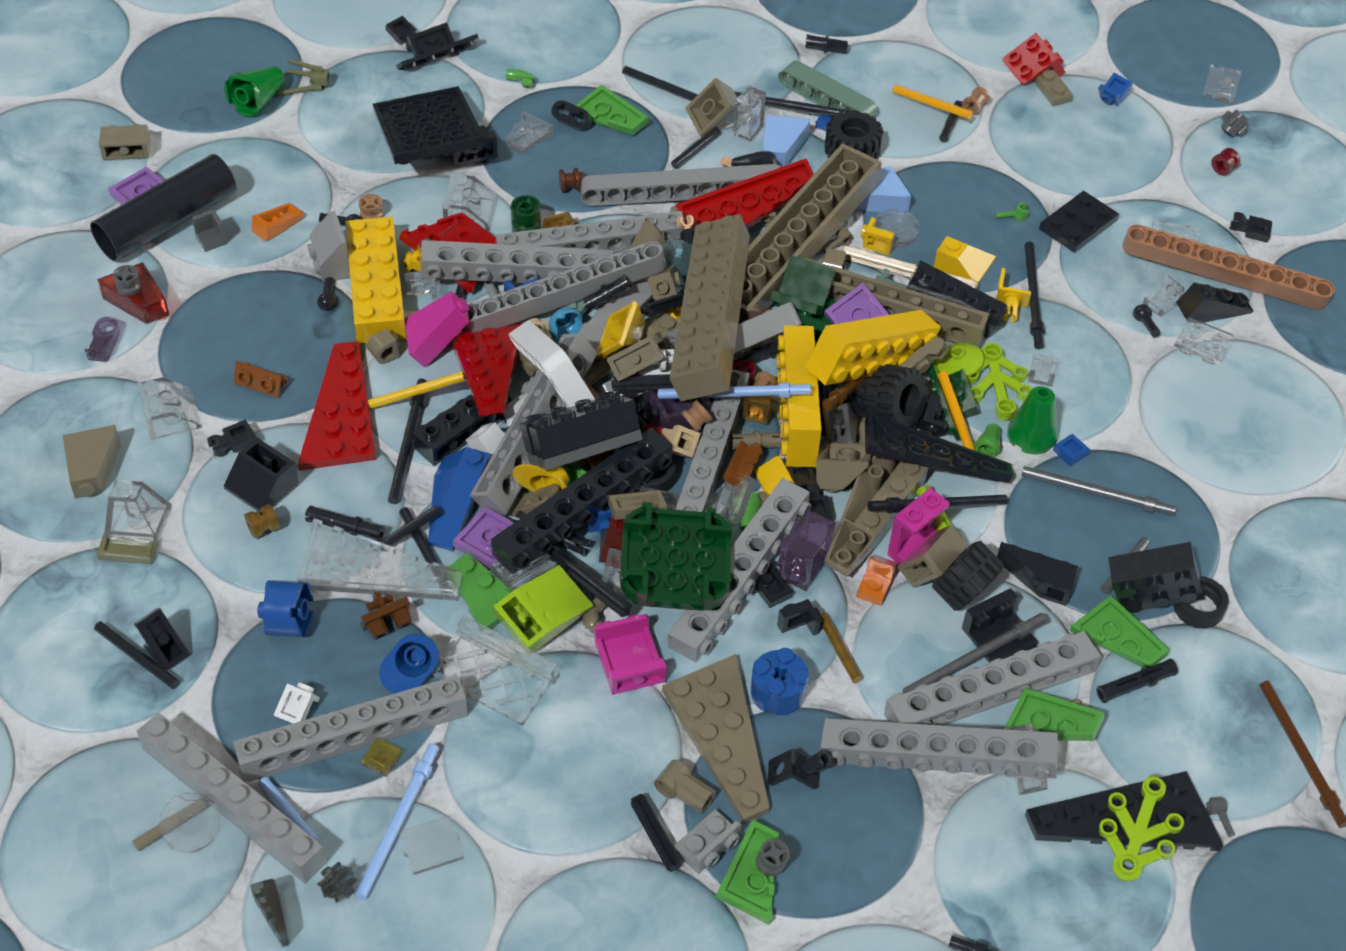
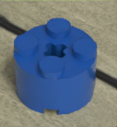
[257,580,314,637]
[750,648,809,716]

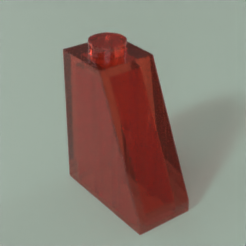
[97,262,170,324]

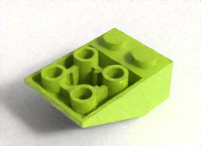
[493,565,594,656]

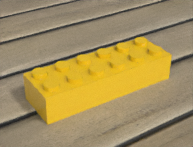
[345,217,406,344]
[805,310,941,385]
[776,325,821,467]

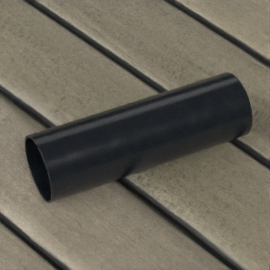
[90,154,237,262]

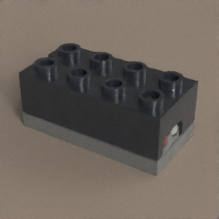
[519,391,643,470]

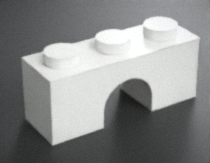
[466,393,528,457]

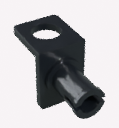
[767,749,832,790]

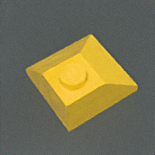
[934,236,996,284]
[595,301,645,360]

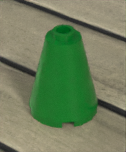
[224,66,285,117]
[1007,386,1058,455]

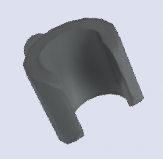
[1206,798,1235,838]

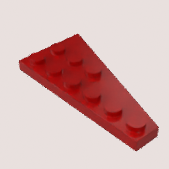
[676,158,814,230]
[451,323,523,417]
[297,341,376,471]

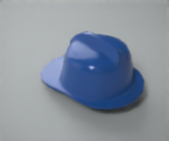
[379,633,439,694]

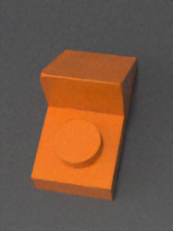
[856,554,899,606]

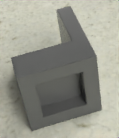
[192,209,227,252]

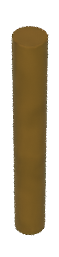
[820,612,862,683]

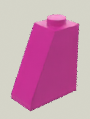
[404,291,469,367]

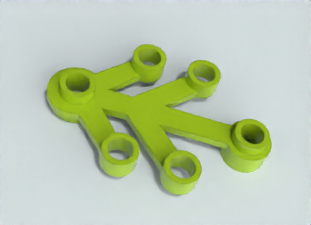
[967,343,1032,421]
[1098,776,1184,882]

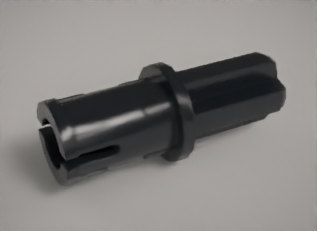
[805,34,848,54]

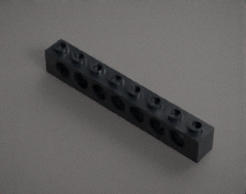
[491,427,673,574]

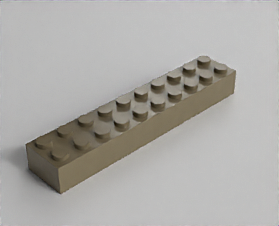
[738,143,882,324]
[669,214,750,401]

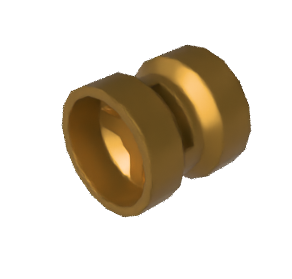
[244,504,280,538]

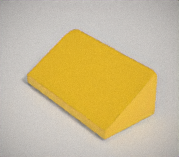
[754,455,795,495]

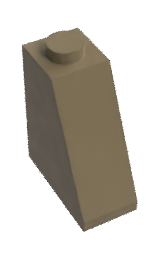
[63,425,121,499]
[897,524,967,587]

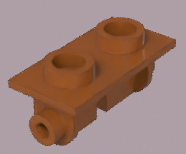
[234,361,288,398]
[722,440,763,495]

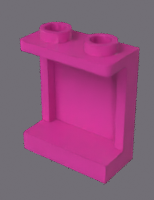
[887,488,949,564]
[594,614,666,695]

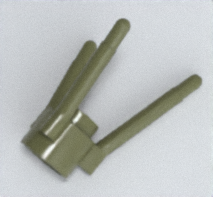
[276,59,329,95]

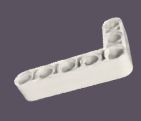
[508,320,595,408]

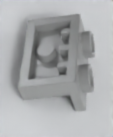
[674,810,741,875]

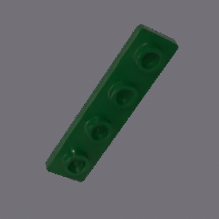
[926,361,979,441]

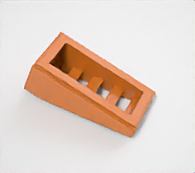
[252,203,304,241]

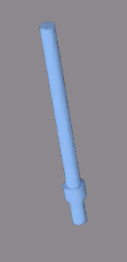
[658,382,812,399]
[355,744,439,899]

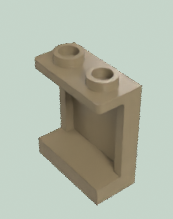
[607,331,669,382]

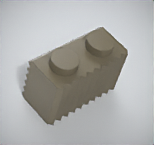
[99,124,150,161]

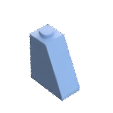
[763,115,810,167]
[855,166,911,213]

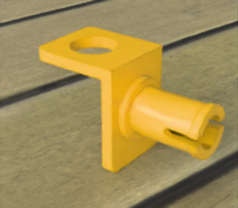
[996,268,1031,322]

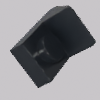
[134,608,190,670]

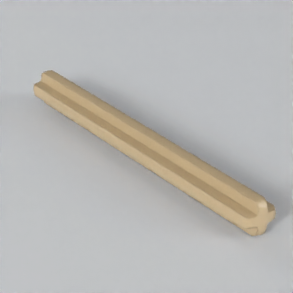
[842,245,978,289]

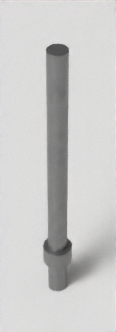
[1021,466,1177,516]
[902,613,1047,693]

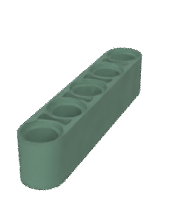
[778,60,877,116]

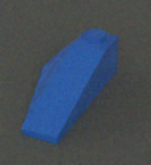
[428,447,491,552]

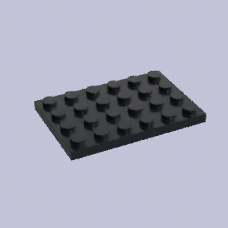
[372,86,486,165]

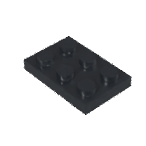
[1039,190,1119,253]

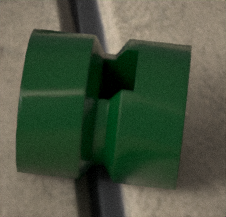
[511,195,541,232]

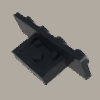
[396,22,479,71]

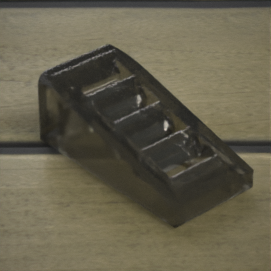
[250,878,290,947]

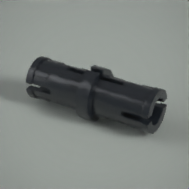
[583,275,633,312]

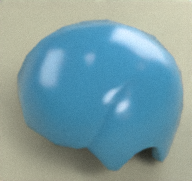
[548,307,583,343]

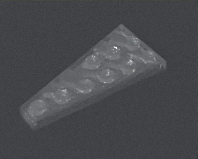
[297,518,463,601]

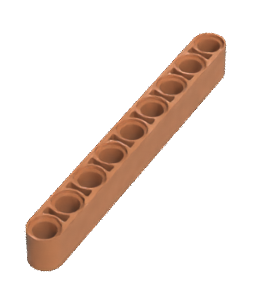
[1122,224,1335,310]

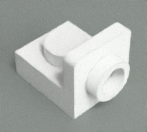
[274,682,320,723]

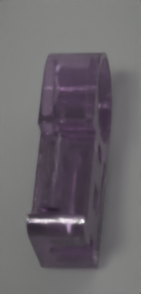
[85,317,120,362]

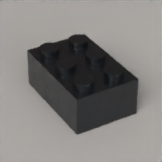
[1108,542,1204,613]

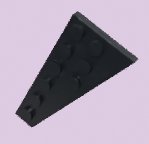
[864,412,1013,483]
[1025,771,1223,851]

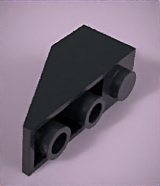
[1176,282,1254,323]
[997,542,1079,606]

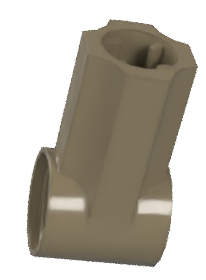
[654,760,716,813]

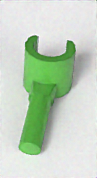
[995,202,1029,221]

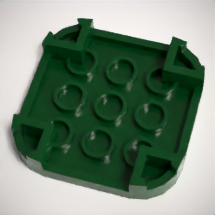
[620,502,732,611]

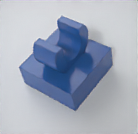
[586,508,615,538]

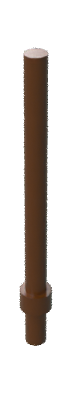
[822,376,872,410]
[1259,681,1346,828]

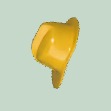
[512,464,570,491]

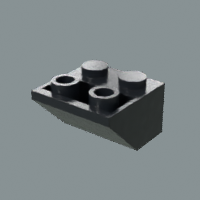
[224,438,299,512]

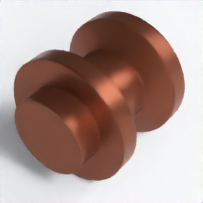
[559,167,584,192]

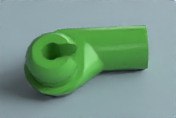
[506,69,534,88]

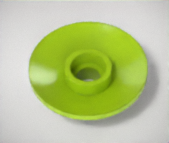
[934,342,984,377]

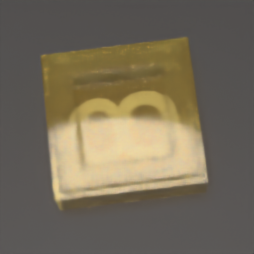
[361,738,402,777]

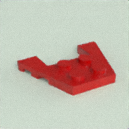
[399,212,496,294]

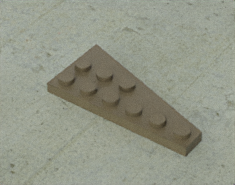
[662,654,769,825]

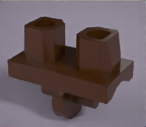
[360,591,412,640]

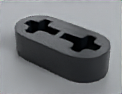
[551,100,592,131]

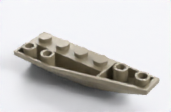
[824,455,929,577]

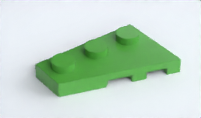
[575,84,649,135]
[447,552,513,636]
[1070,595,1169,667]
[1004,688,1105,741]
[715,819,779,925]

